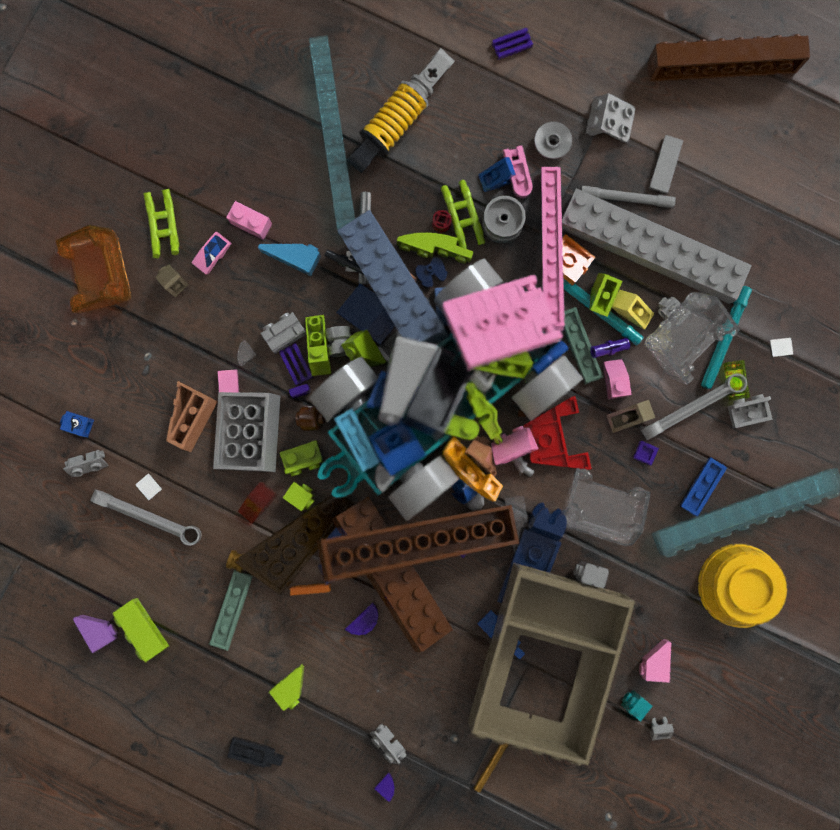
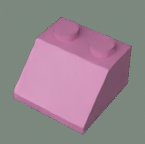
[491,426,539,465]

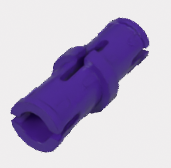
[590,338,630,358]

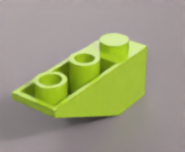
[305,315,331,376]

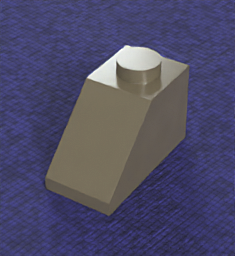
[155,265,189,297]
[606,400,656,433]

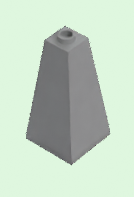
[378,336,437,424]

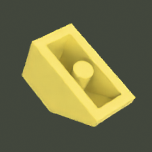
[612,290,654,329]

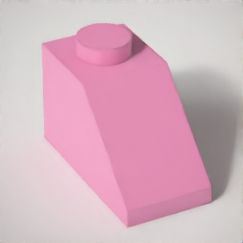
[603,359,631,399]
[639,640,671,682]

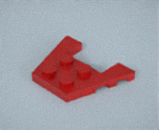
[523,396,592,470]

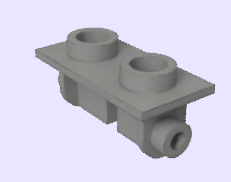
[63,450,108,477]
[369,724,406,764]

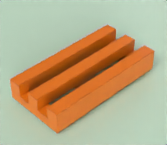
[290,583,331,595]

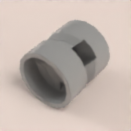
[325,326,351,357]

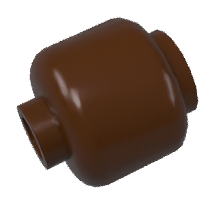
[296,406,325,431]

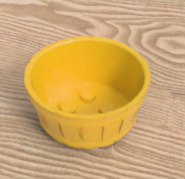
[698,544,787,628]

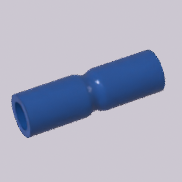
[531,340,568,375]

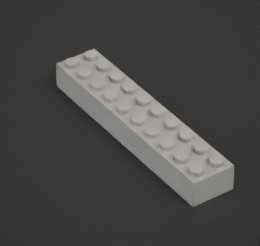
[562,188,752,304]

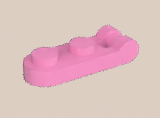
[503,145,532,198]

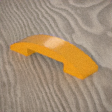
[443,436,503,502]

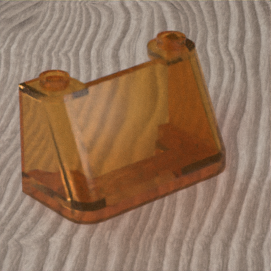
[56,225,131,314]

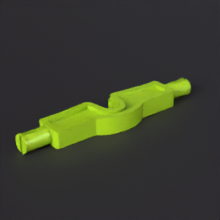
[466,383,503,445]

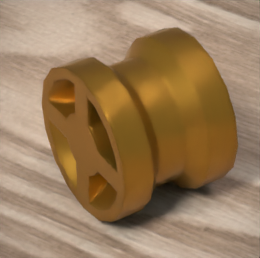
[226,550,244,573]

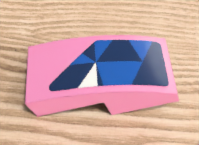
[192,232,232,274]

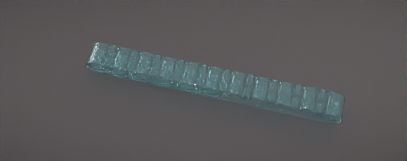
[309,35,355,235]

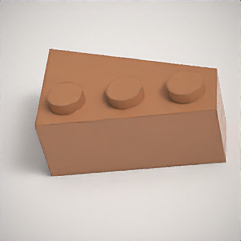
[166,381,218,452]

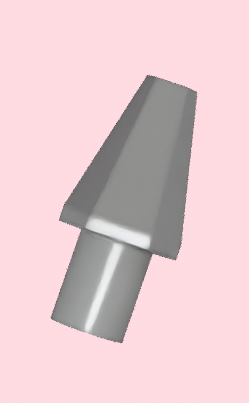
[512,457,534,477]

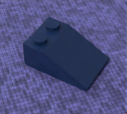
[336,284,396,346]

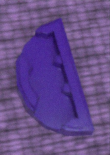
[345,602,378,635]

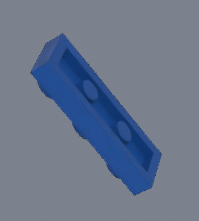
[680,457,727,517]

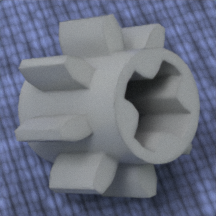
[658,297,682,320]

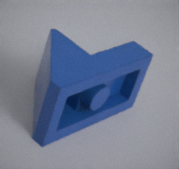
[478,157,516,192]

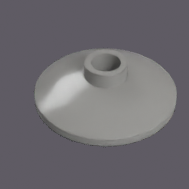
[535,122,572,159]

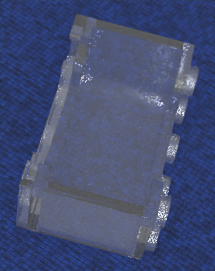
[645,292,740,385]

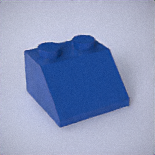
[368,417,426,476]

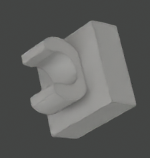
[650,717,674,741]

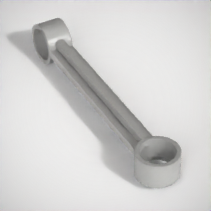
[641,373,747,440]
[90,489,202,546]

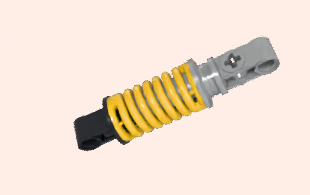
[347,48,455,173]

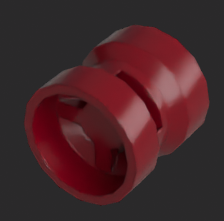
[432,210,452,233]

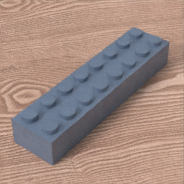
[337,210,449,345]

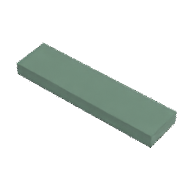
[564,307,603,384]
[209,570,253,651]

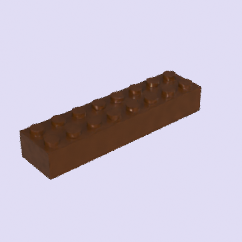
[648,34,810,82]
[332,496,453,652]

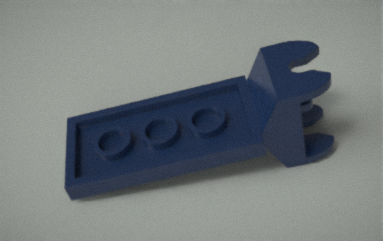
[497,502,567,603]

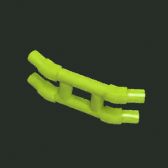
[441,180,485,249]
[143,189,179,258]

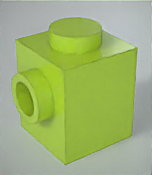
[283,482,315,511]

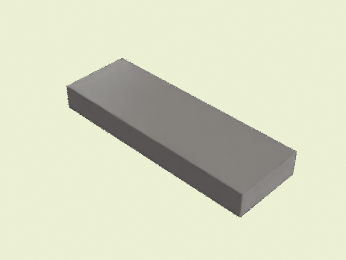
[649,135,683,194]

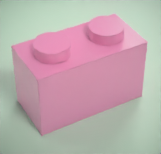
[226,201,272,240]

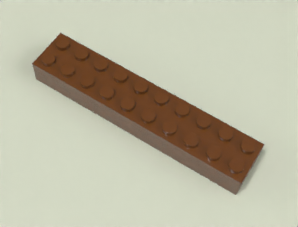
[317,505,519,582]

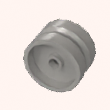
[482,196,526,243]

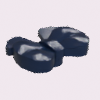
[416,257,447,288]

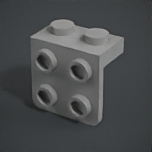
[586,93,635,142]

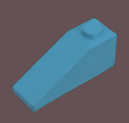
[258,244,321,276]

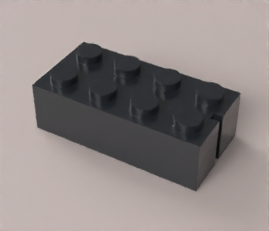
[402,346,474,441]

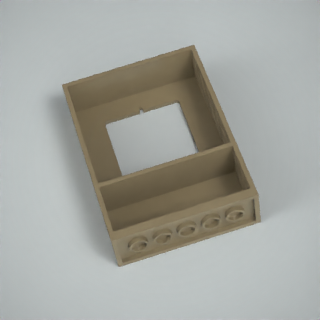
[468,563,635,766]

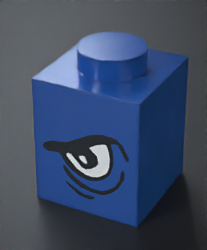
[60,411,94,438]

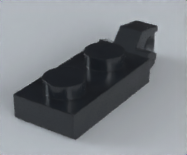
[227,736,284,768]

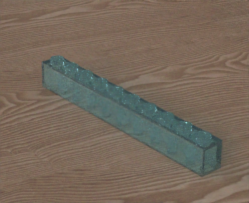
[652,468,840,558]

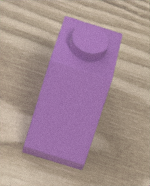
[73,615,118,653]

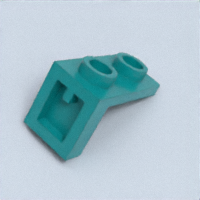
[621,690,653,721]

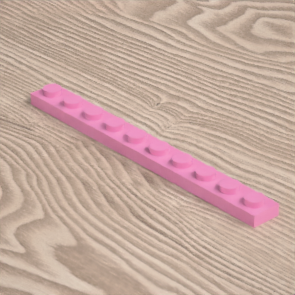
[541,167,564,331]

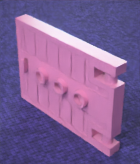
[442,275,562,369]

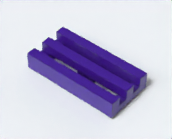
[492,28,533,60]
[279,343,313,386]

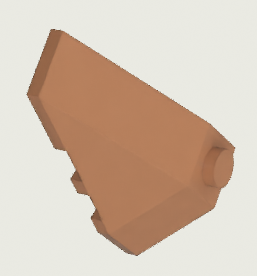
[465,435,497,477]

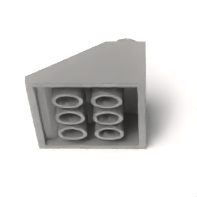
[213,392,280,472]

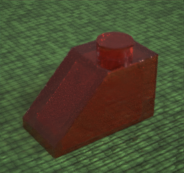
[238,482,278,524]

